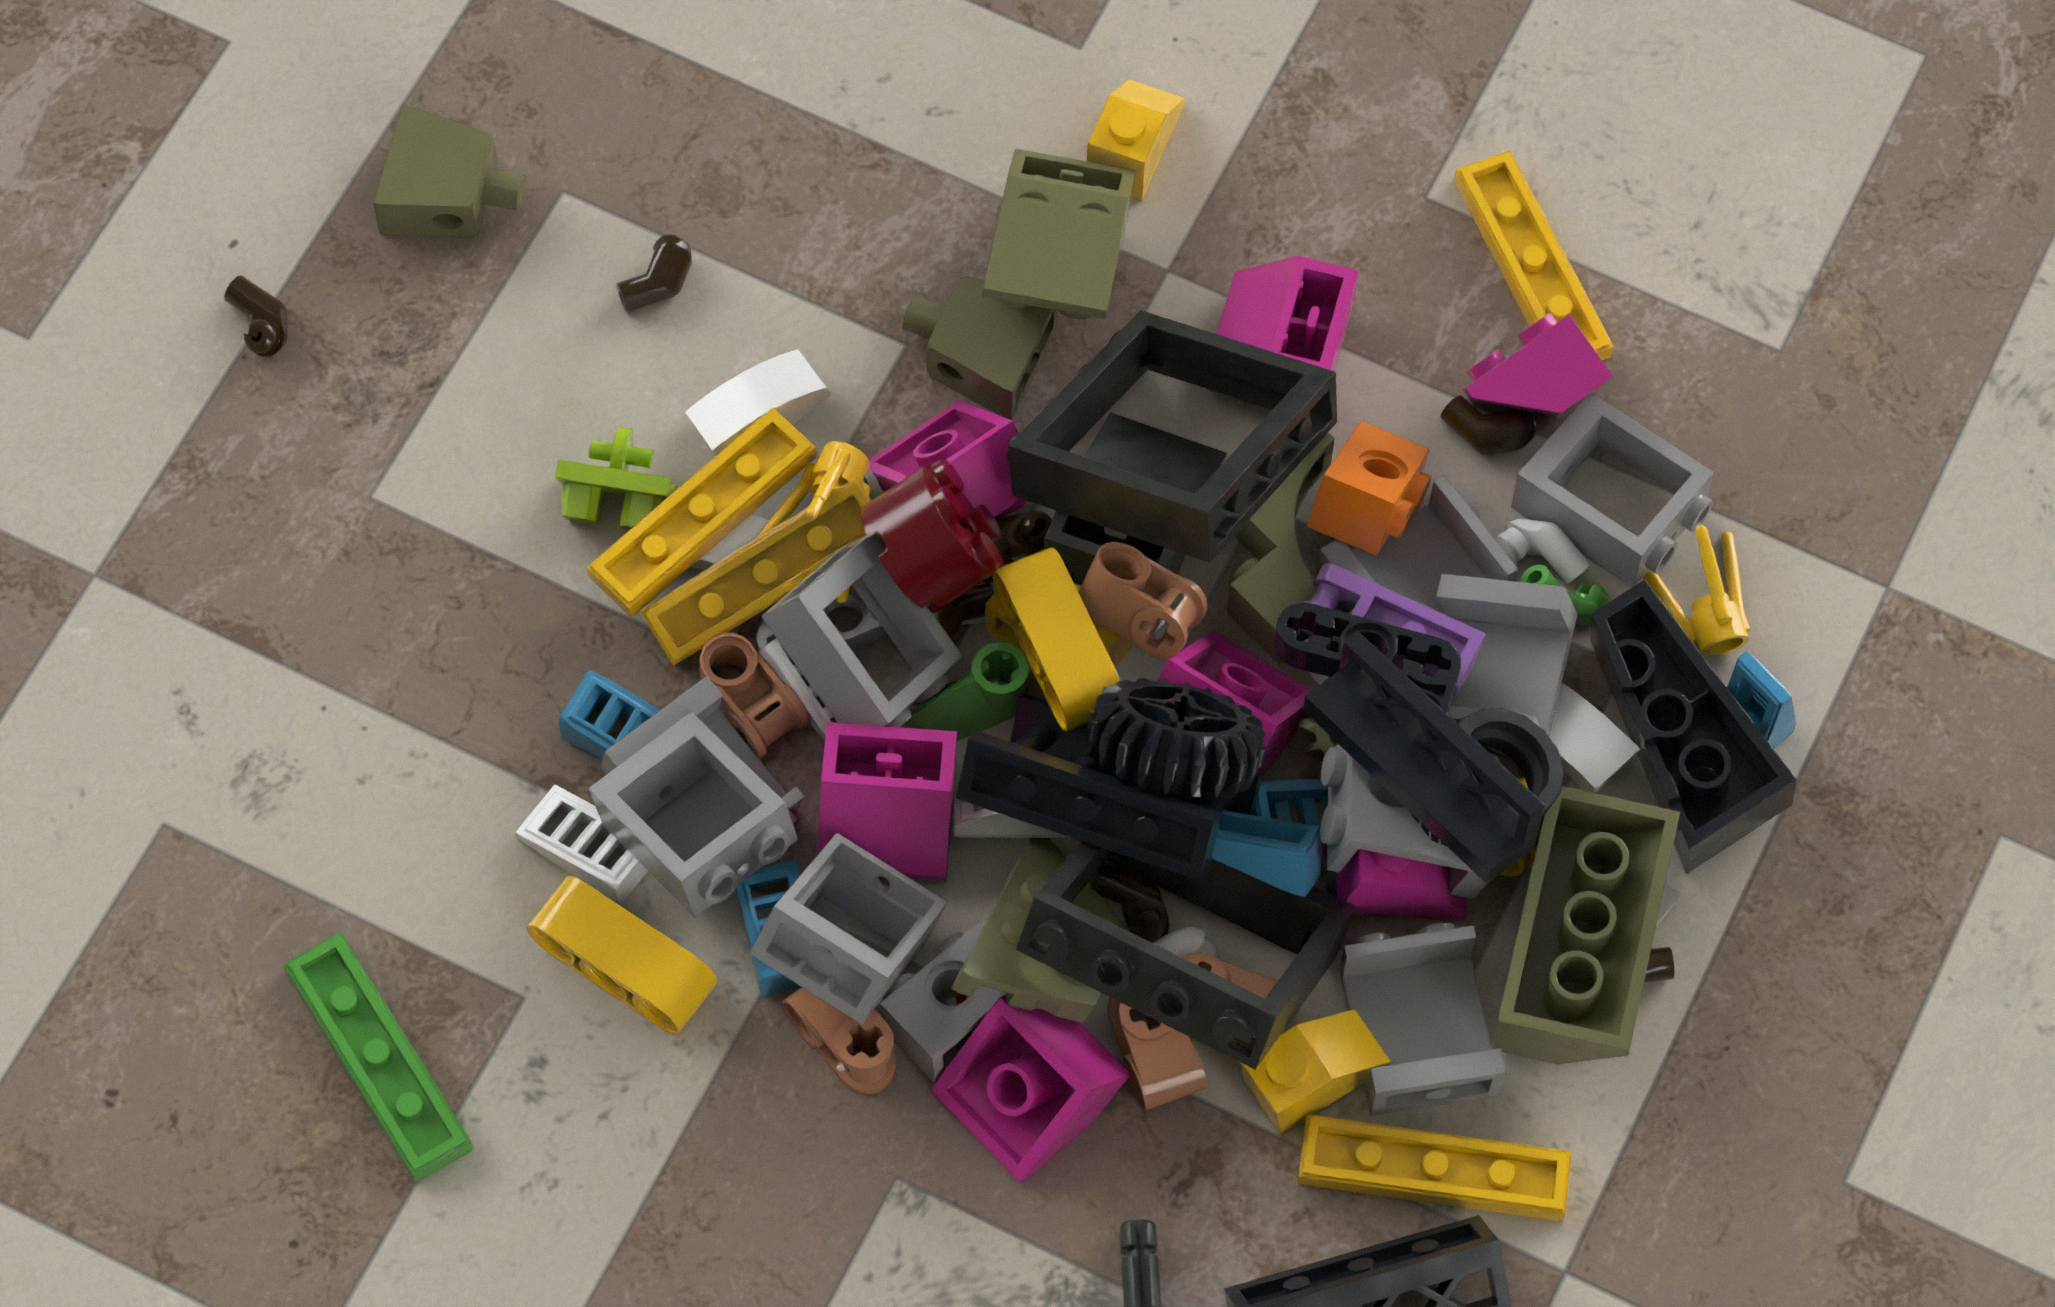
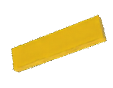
[1454,150,1614,360]
[586,408,817,618]
[640,476,881,666]
[1297,1114,1572,1222]

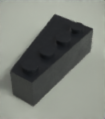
[1590,580,1797,874]

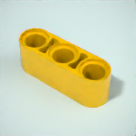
[992,547,1120,732]
[526,876,719,1035]

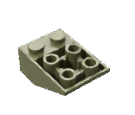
[982,149,1136,319]

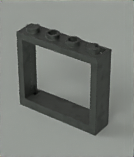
[1006,310,1337,563]
[1016,841,1356,1070]

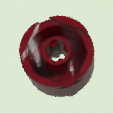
[861,458,1003,613]

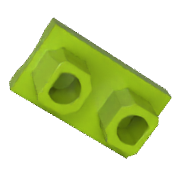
[555,426,677,530]

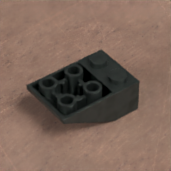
[1044,412,1227,585]

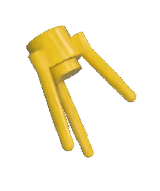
[756,441,872,603]
[1643,525,1750,657]

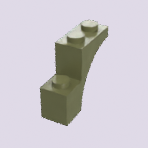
[1227,432,1335,663]

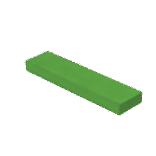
[283,931,473,1183]

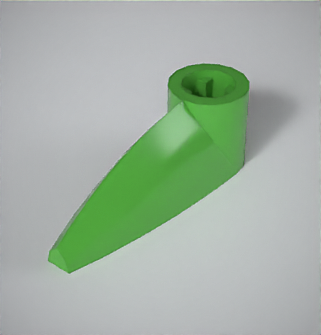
[900,642,1029,741]

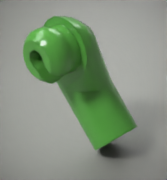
[1520,564,1609,627]

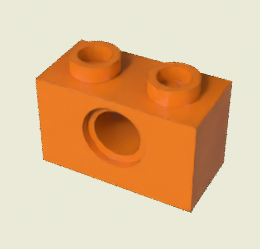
[1306,421,1432,556]

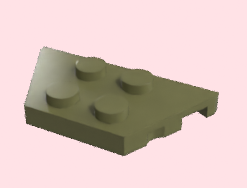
[951,838,1130,1023]

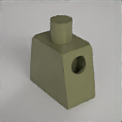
[373,105,526,238]
[902,276,1057,420]

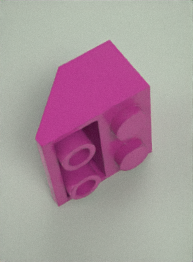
[1216,256,1359,371]
[1463,312,1613,415]
[817,722,957,882]

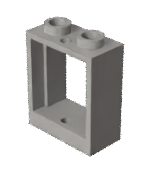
[1511,392,1714,587]
[761,534,963,727]
[588,711,798,918]
[750,833,948,1025]

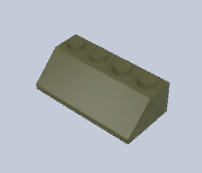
[1492,786,1680,1065]

